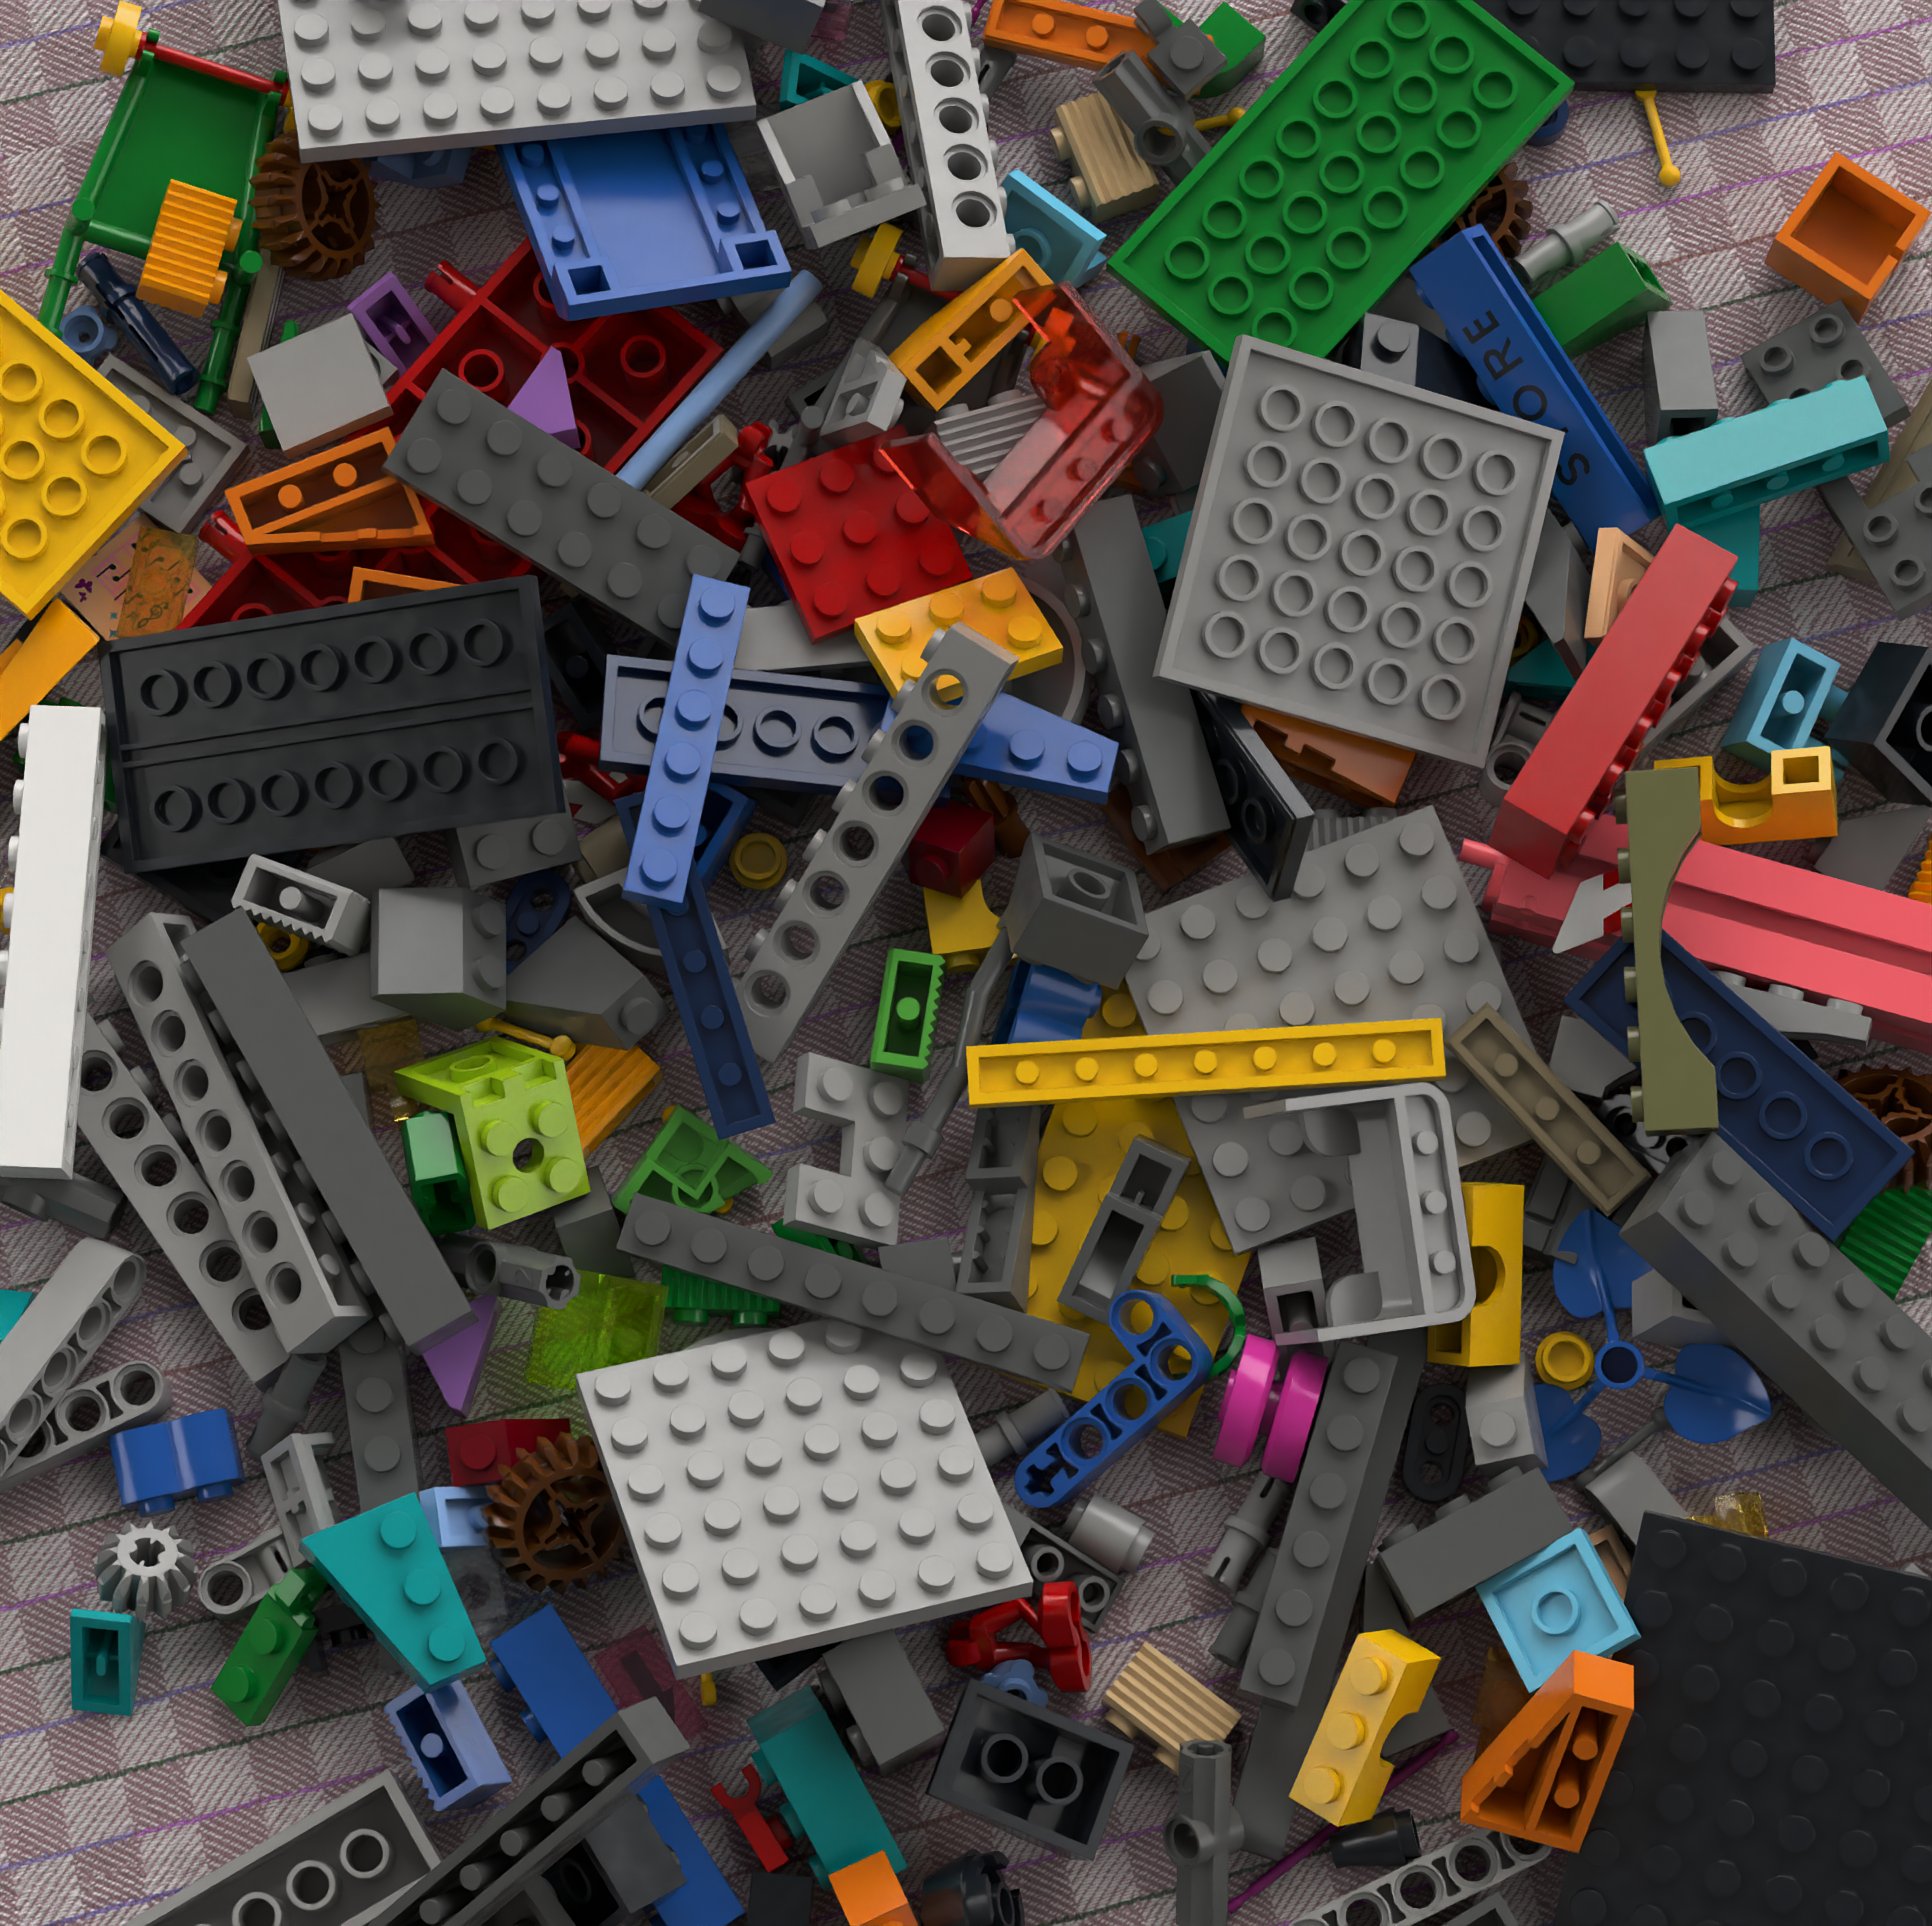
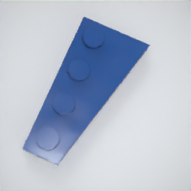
[881,691,1119,804]

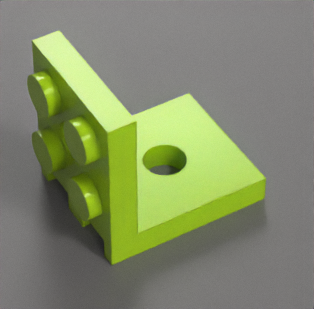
[393,1036,591,1230]

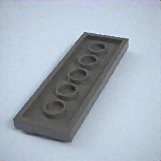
[380,368,741,652]

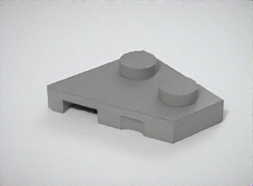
[819,337,907,447]

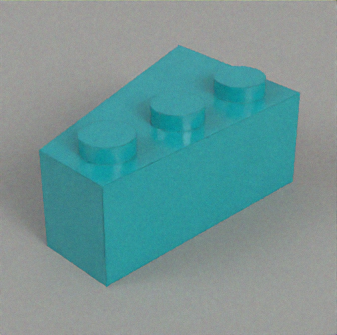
[298,1492,487,1694]
[746,1685,908,1892]

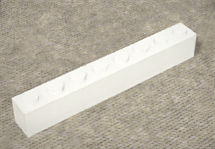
[0,705,109,1180]

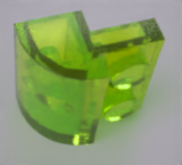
[523,1269,669,1391]

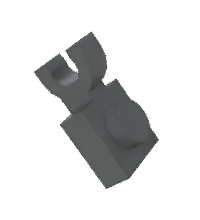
[1134,0,1227,102]

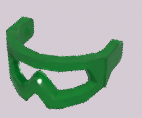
[1171,1274,1246,1385]

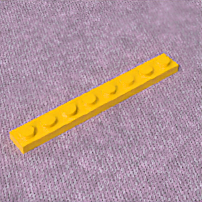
[966,1018,1446,1109]

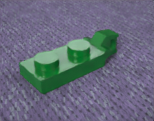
[210,1567,329,1727]

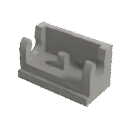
[261,1432,342,1568]

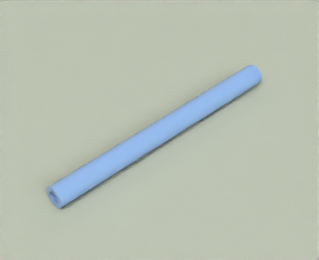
[615,269,823,491]

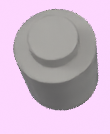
[1062,1493,1156,1575]

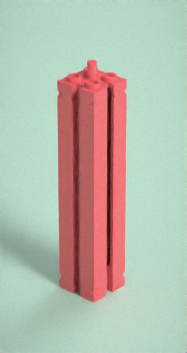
[1458,814,1932,1055]

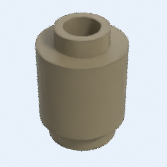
[570,814,631,885]

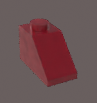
[887,800,996,899]
[445,1418,578,1487]

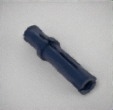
[75,252,200,396]

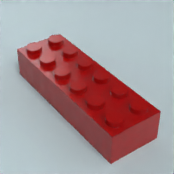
[1487,523,1739,880]

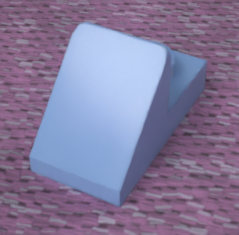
[419,1486,494,1558]

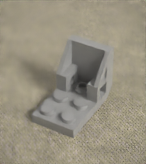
[755,80,927,250]

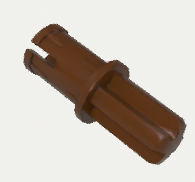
[960,775,1030,859]

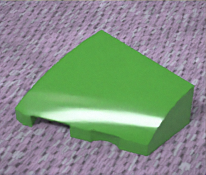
[611,1102,773,1215]

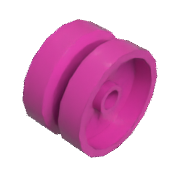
[1212,1334,1329,1483]

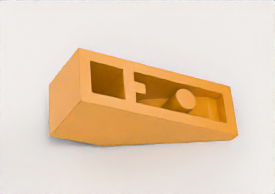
[888,248,1061,411]

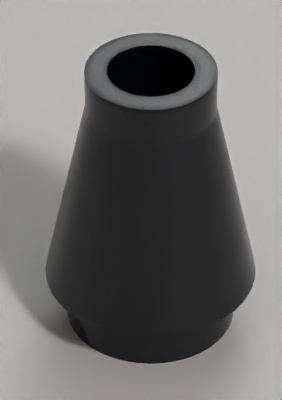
[1329,1806,1422,1869]

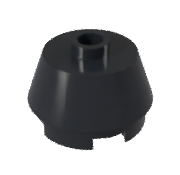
[920,1849,1025,1926]

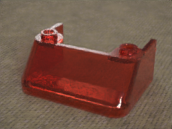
[878,280,1164,561]

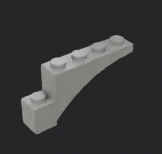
[1549,970,1872,1104]

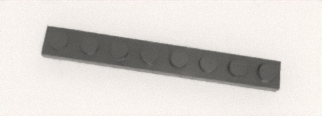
[616,1193,1090,1394]

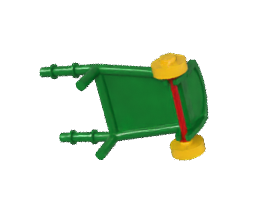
[37,0,296,416]

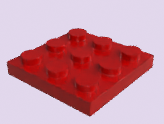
[743,424,973,645]

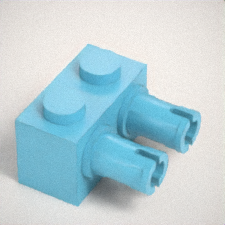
[1719,637,1849,785]

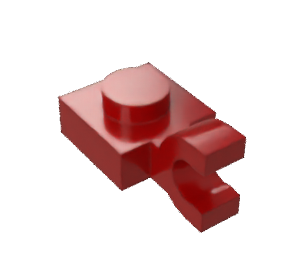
[710,1763,794,1874]

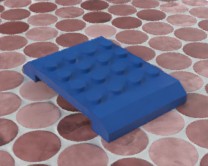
[494,123,792,321]

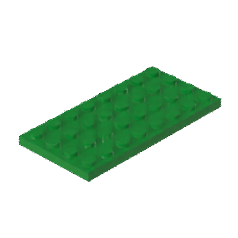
[1106,0,1575,371]

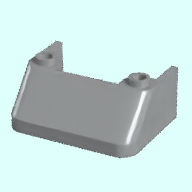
[1243,1082,1476,1346]

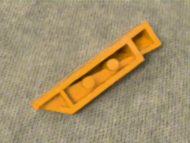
[0,597,100,741]

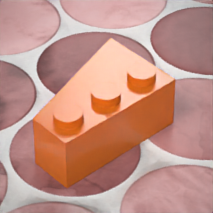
[224,426,435,556]
[1241,704,1417,809]
[1460,1650,1634,1853]

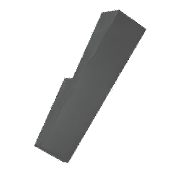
[955,1105,1041,1314]

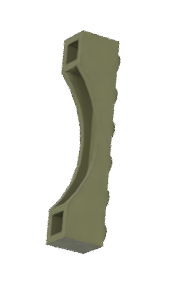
[1614,767,1719,1137]

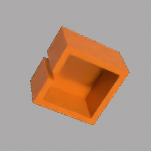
[1764,151,1932,324]

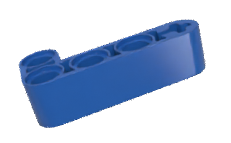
[1014,1290,1213,1508]

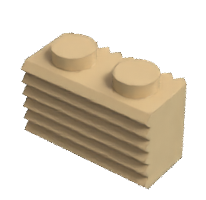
[1049,92,1160,224]
[1101,1641,1242,1777]

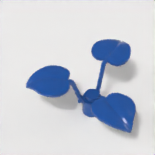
[1523,1209,1772,1483]

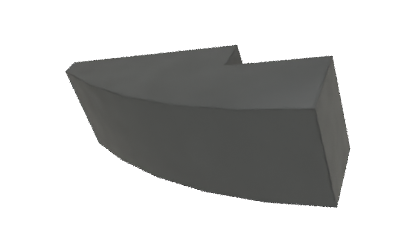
[1056,1133,1192,1327]

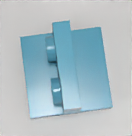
[1001,169,1108,323]
[1475,1527,1641,1695]

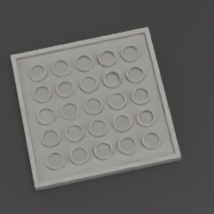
[1152,334,1565,770]
[1124,804,1536,1257]
[575,1318,1033,1680]

